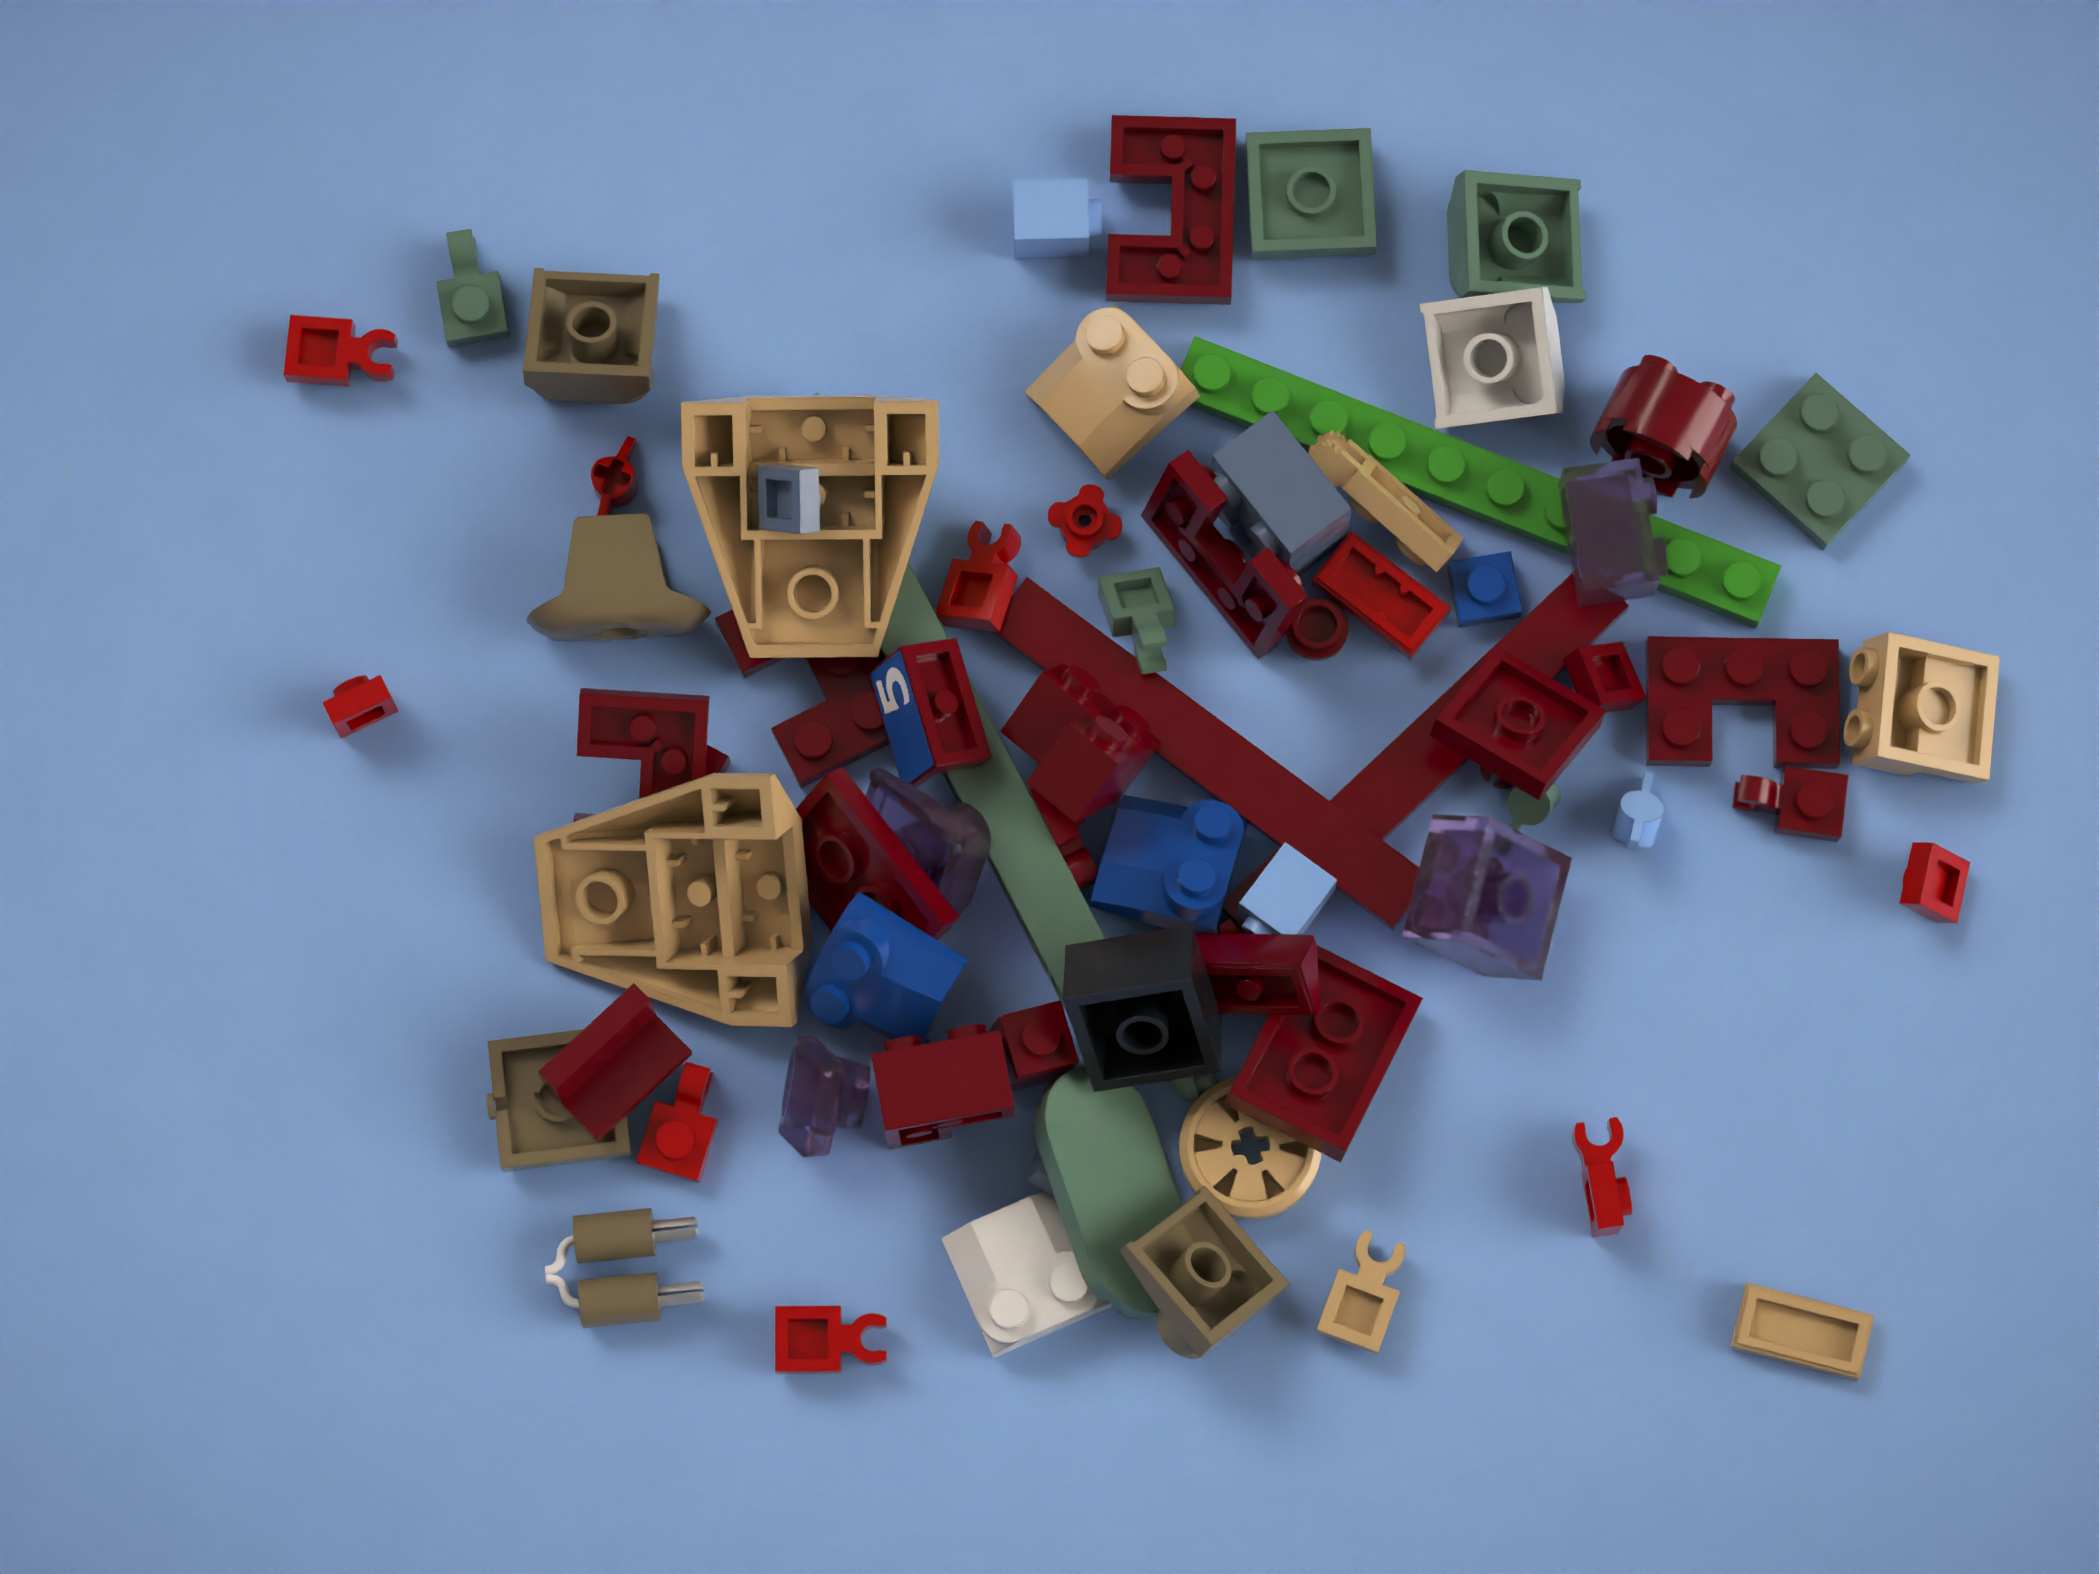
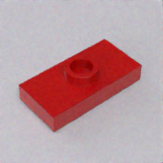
[1311,531,1451,661]

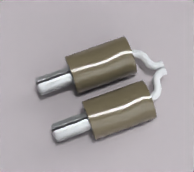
[545,1208,705,1328]

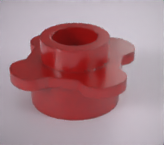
[1048,484,1122,558]

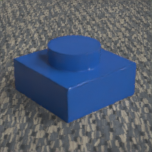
[1447,551,1523,628]

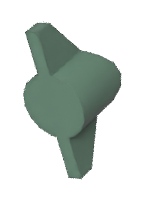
[1499,782,1561,847]

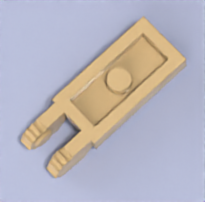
[1308,429,1464,572]

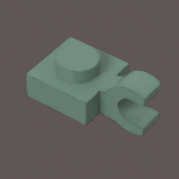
[436,229,510,347]
[1098,567,1175,674]

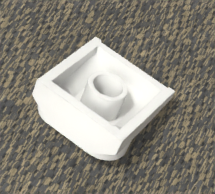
[1420,287,1565,429]
[941,1191,1112,1358]

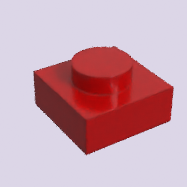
[322,675,399,739]
[1899,842,1970,923]

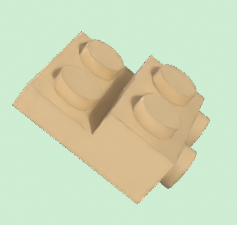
[1843,632,2000,784]

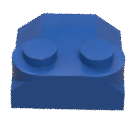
[1089,795,1248,933]
[804,892,969,1044]

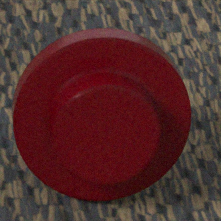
[1285,597,1349,661]

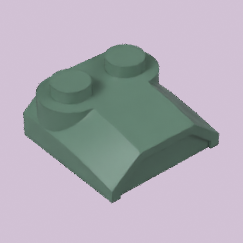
[1447,170,1586,303]

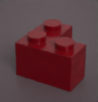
[1000,663,1161,823]
[871,1024,1015,1150]

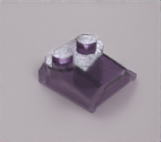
[866,767,991,933]

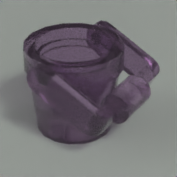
[778,1035,870,1158]

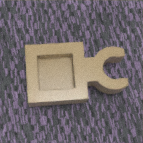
[1316,1230,1405,1355]

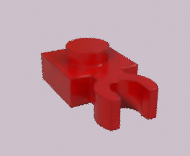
[283,315,398,387]
[935,521,1021,632]
[775,1306,887,1374]

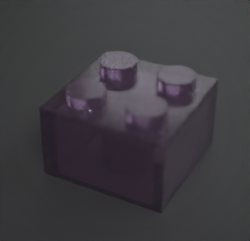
[1402,814,1572,981]

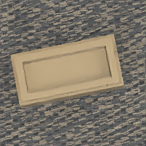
[1730,1283,1874,1381]

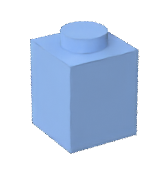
[1013,178,1102,259]
[1237,842,1337,935]

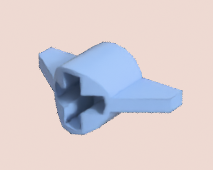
[1611,771,1664,851]

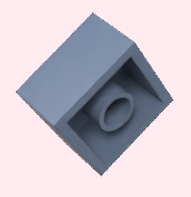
[1211,410,1352,576]

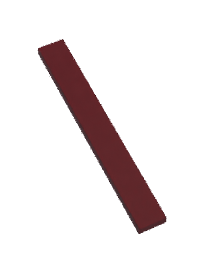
[1222,561,1629,934]
[990,577,1432,931]

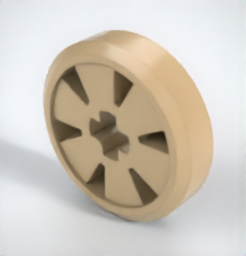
[1179,1077,1321,1220]

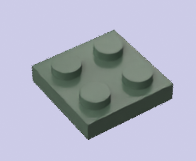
[1245,128,1377,259]
[1730,373,1910,550]

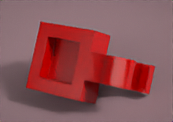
[636,1061,719,1183]
[1572,1117,1632,1238]

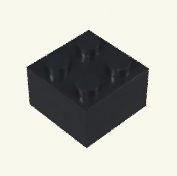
[1063,925,1222,1092]

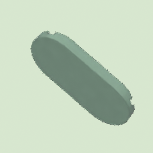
[1033,1066,1182,1320]

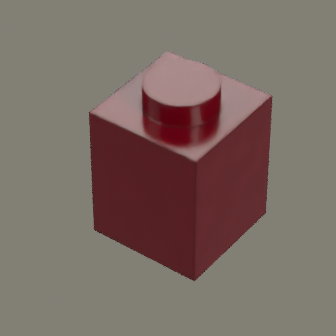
[988,1000,1079,1092]

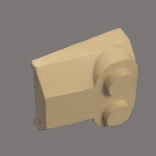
[1024,304,1200,480]

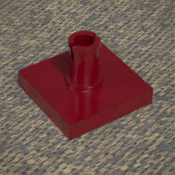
[1430,647,1606,800]

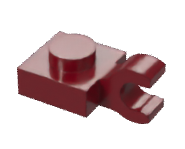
[1732,766,1849,842]

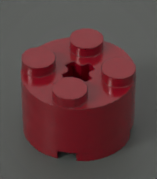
[1590,355,1737,499]

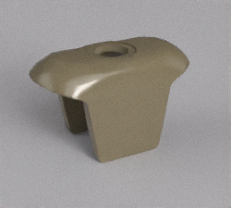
[526,513,711,642]

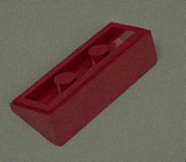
[1196,933,1320,1015]

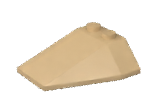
[681,395,939,658]
[534,773,812,1027]

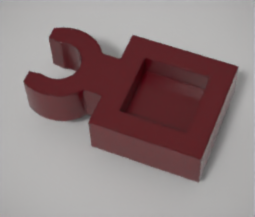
[1028,787,1098,891]

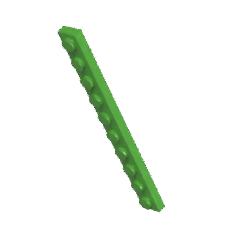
[1180,336,1781,628]

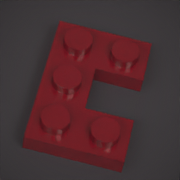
[1106,115,1236,305]
[1141,450,1308,660]
[715,609,889,789]
[1645,636,1840,769]
[573,688,710,822]

